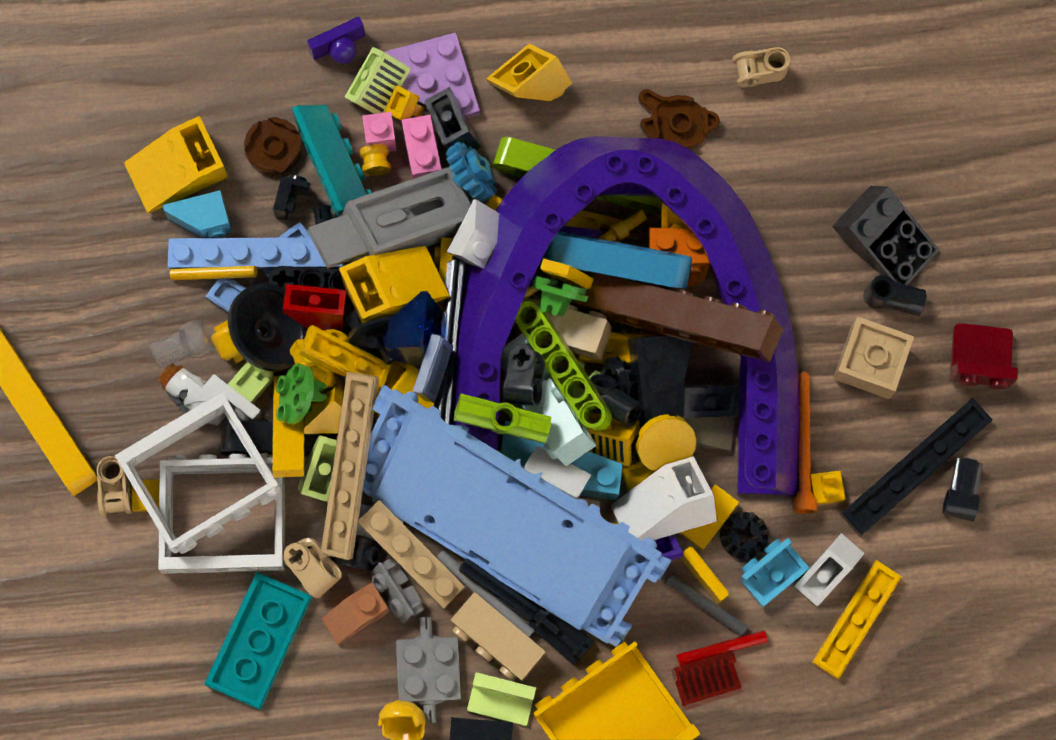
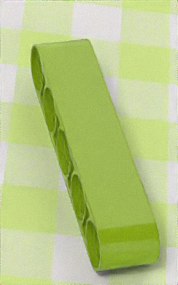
[515,301,612,431]

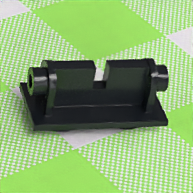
[528,608,594,666]

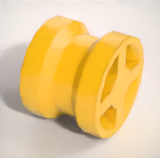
[360,144,391,176]

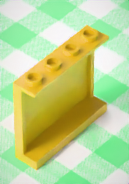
[533,641,700,740]

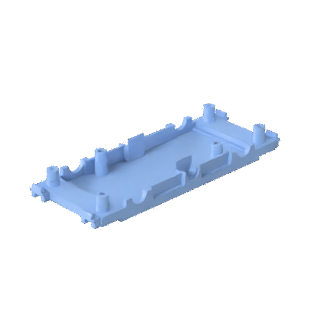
[363,385,671,647]

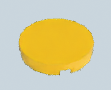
[635,414,696,471]

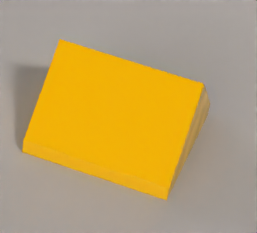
[304,377,345,434]

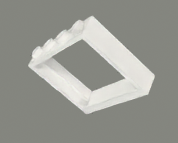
[115,392,281,554]
[158,453,285,574]

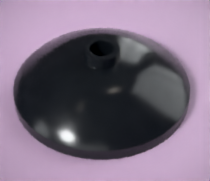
[228,283,308,372]

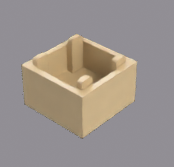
[833,316,914,399]

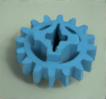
[446,141,497,202]

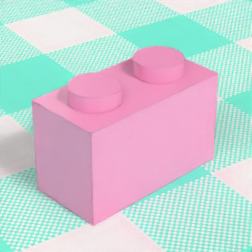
[402,115,441,179]

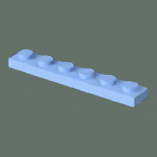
[167,237,345,270]

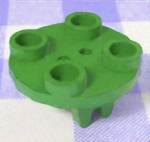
[529,275,588,316]
[276,363,327,425]

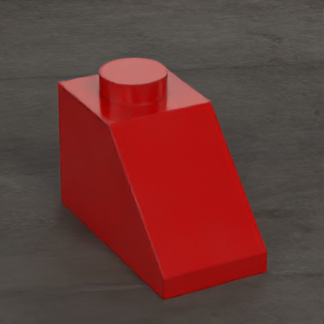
[283,284,346,332]

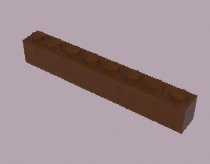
[557,269,784,363]

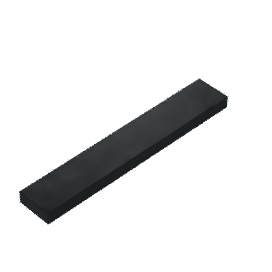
[840,398,993,537]

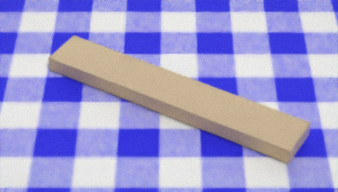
[320,372,379,560]

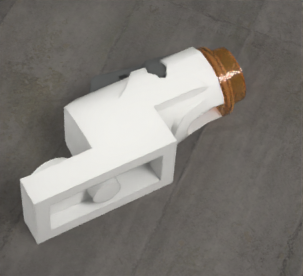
[158,363,264,425]

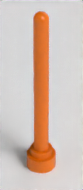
[793,371,817,514]

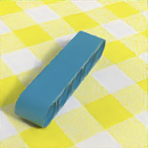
[543,231,692,289]

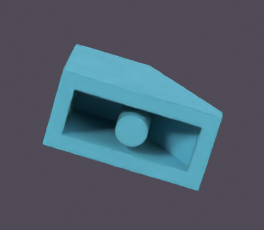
[163,190,232,238]

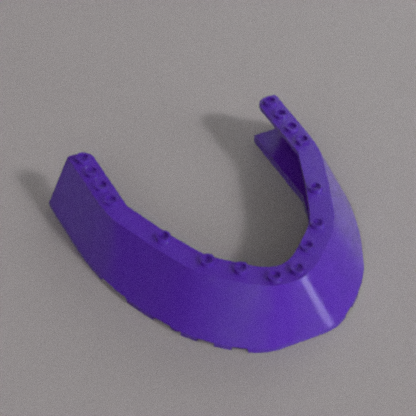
[450,136,799,496]

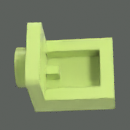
[228,361,274,404]

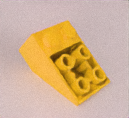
[124,116,228,214]
[339,246,450,324]

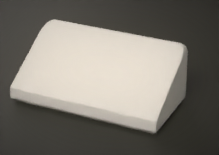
[523,445,591,500]

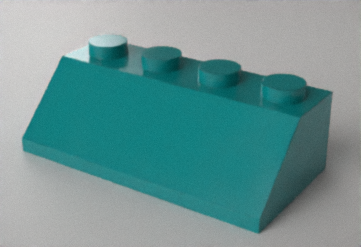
[292,105,372,218]

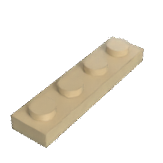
[358,500,465,609]

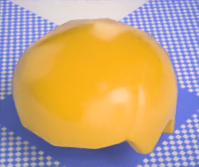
[378,700,426,740]

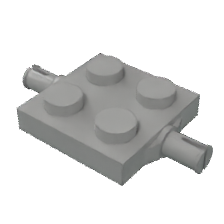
[396,617,461,724]

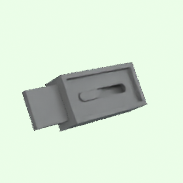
[307,167,474,269]

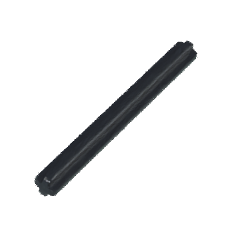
[434,259,465,424]

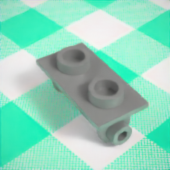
[370,558,424,625]

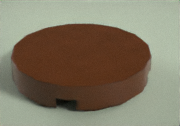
[244,117,303,175]

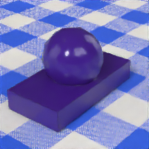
[307,17,365,65]

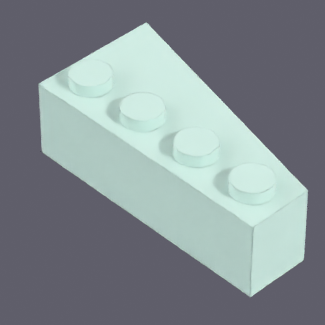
[500,334,596,466]

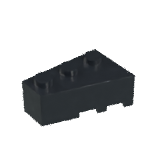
[628,335,693,429]

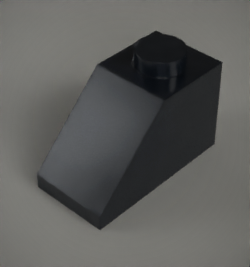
[424,87,481,150]

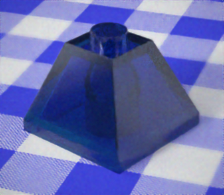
[383,291,443,368]

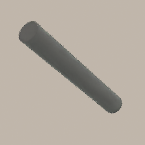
[666,574,748,636]

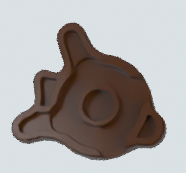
[638,89,720,150]

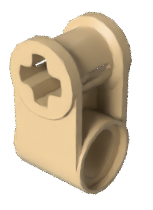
[732,47,790,88]
[97,456,133,517]
[283,538,342,598]

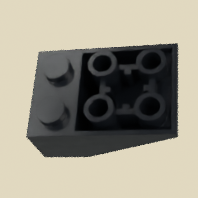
[832,186,939,285]

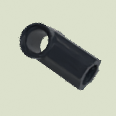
[863,275,927,316]
[590,374,644,427]
[942,458,983,521]

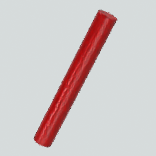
[676,630,768,666]

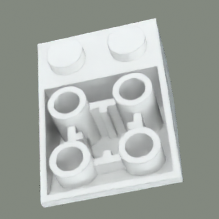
[611,456,717,540]

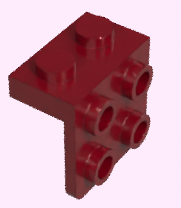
[950,323,1018,389]

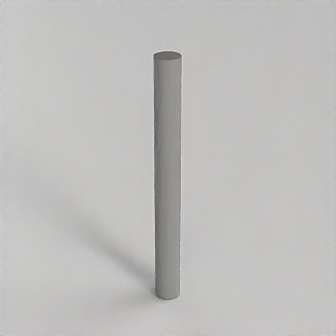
[436,550,535,637]

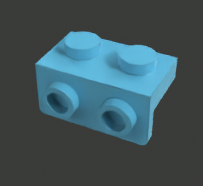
[738,538,810,608]

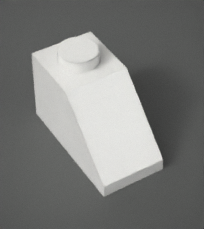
[447,199,499,269]
[795,533,865,606]

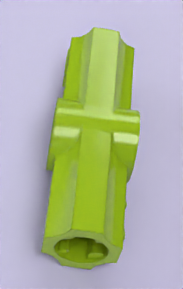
[454,394,552,444]

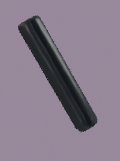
[459,559,540,621]

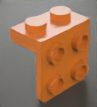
[649,228,710,286]

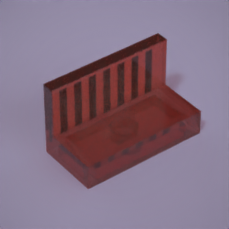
[671,650,741,706]

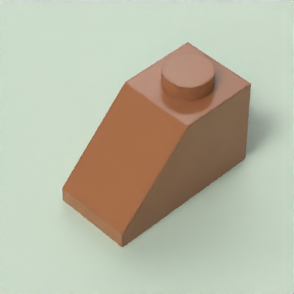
[321,582,390,645]

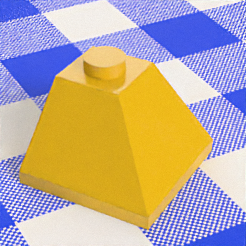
[486,43,573,101]

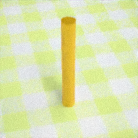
[170,266,258,281]

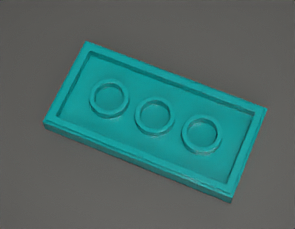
[204,571,313,710]

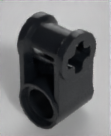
[503,344,545,406]

